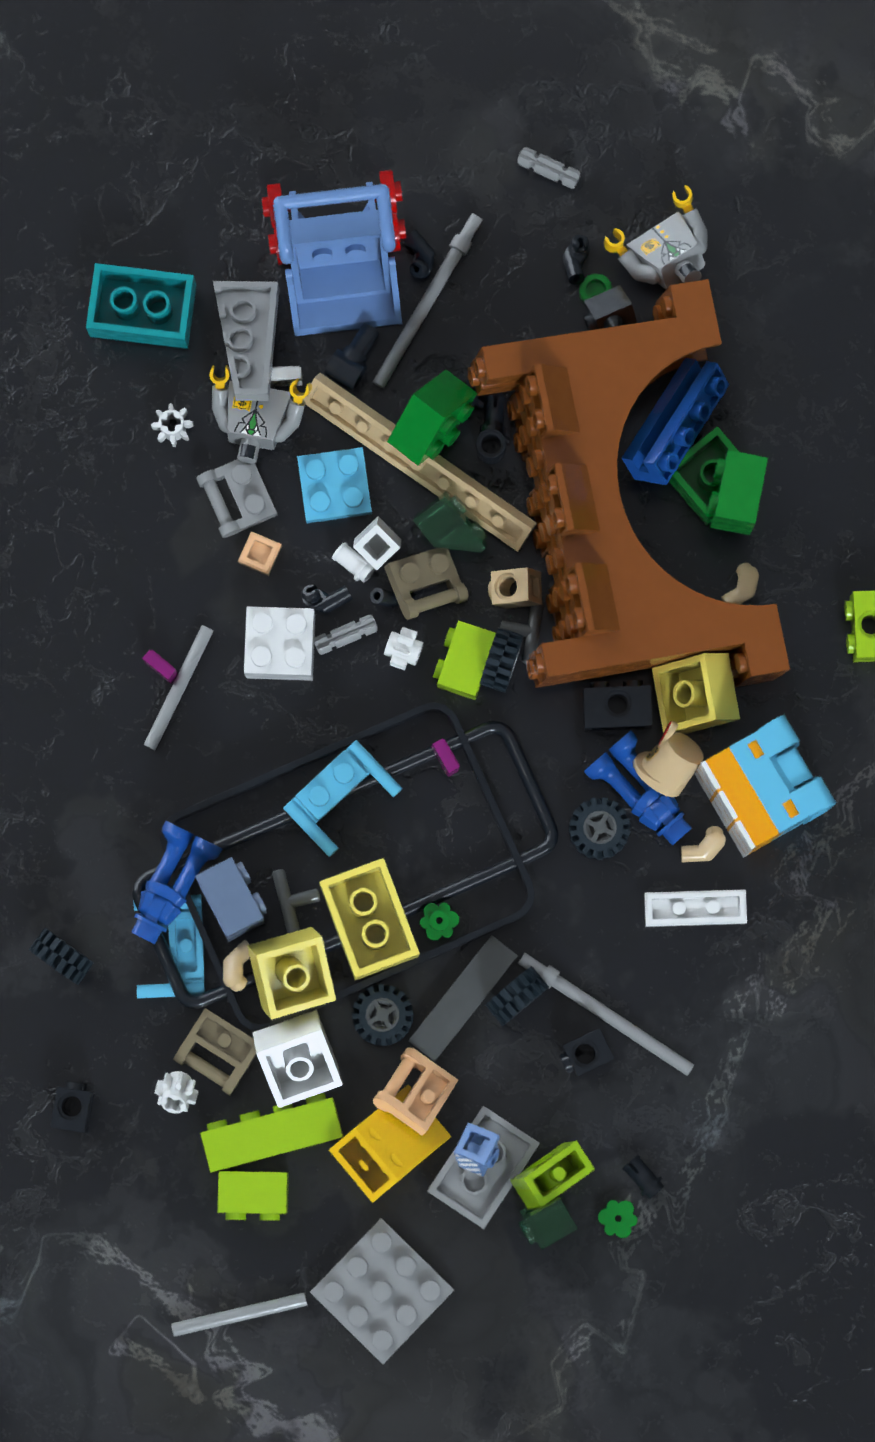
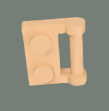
[373,1047,459,1135]

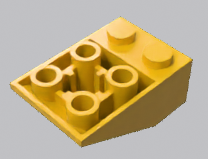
[329,1084,452,1203]

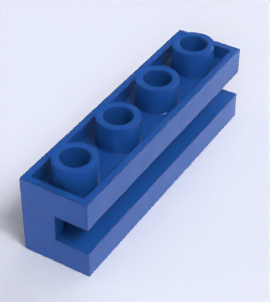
[622,358,729,485]

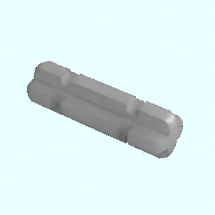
[518,147,580,188]
[314,614,378,655]

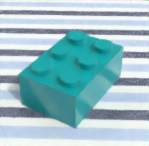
[86,263,197,349]

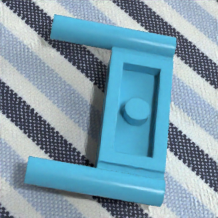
[283,740,403,857]
[133,894,205,999]

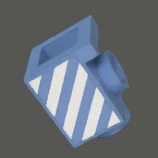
[454,1122,500,1177]

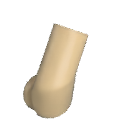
[721,563,759,604]
[680,826,726,862]
[223,939,250,992]

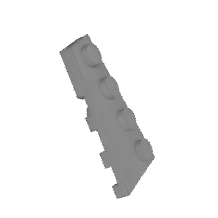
[213,281,280,401]

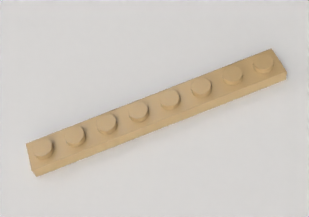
[303,373,537,552]

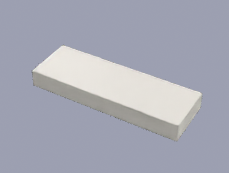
[644,889,747,927]

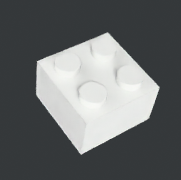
[244,606,315,681]
[253,1010,343,1108]

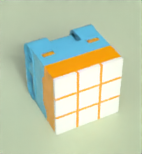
[694,714,836,858]

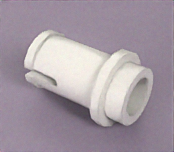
[332,542,375,583]

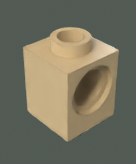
[488,567,542,609]

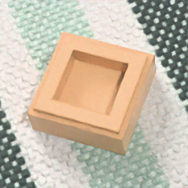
[238,531,282,576]

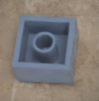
[195,857,267,942]

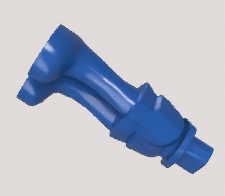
[583,730,692,845]
[131,821,222,944]

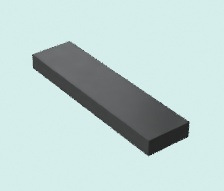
[408,935,518,1062]

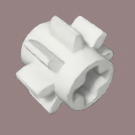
[151,403,194,447]
[384,627,424,670]
[155,1071,198,1113]

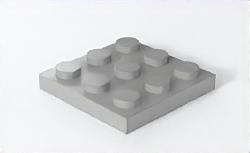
[310,1218,454,1364]

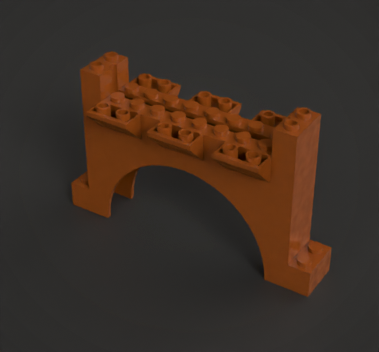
[468,279,790,688]

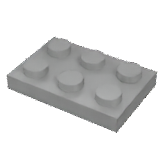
[427,1106,540,1229]

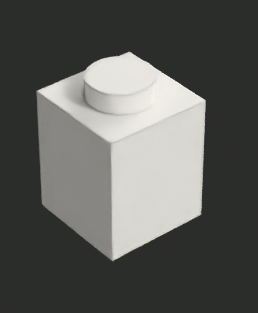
[353,516,401,570]

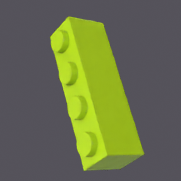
[200,1093,344,1173]

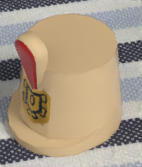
[633,721,704,797]

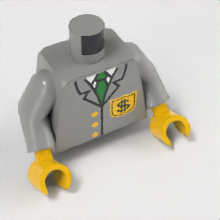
[604,185,708,289]
[209,365,312,464]

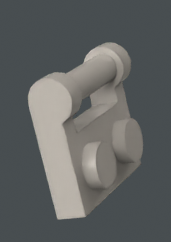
[196,459,278,538]

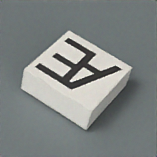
[270,366,303,386]

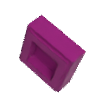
[142,649,178,684]
[431,738,460,777]

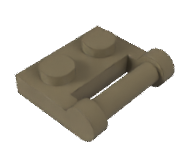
[384,545,469,620]
[173,1008,257,1096]

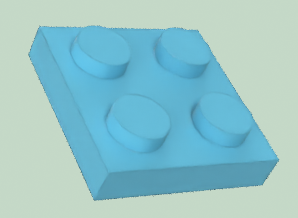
[297,447,372,523]

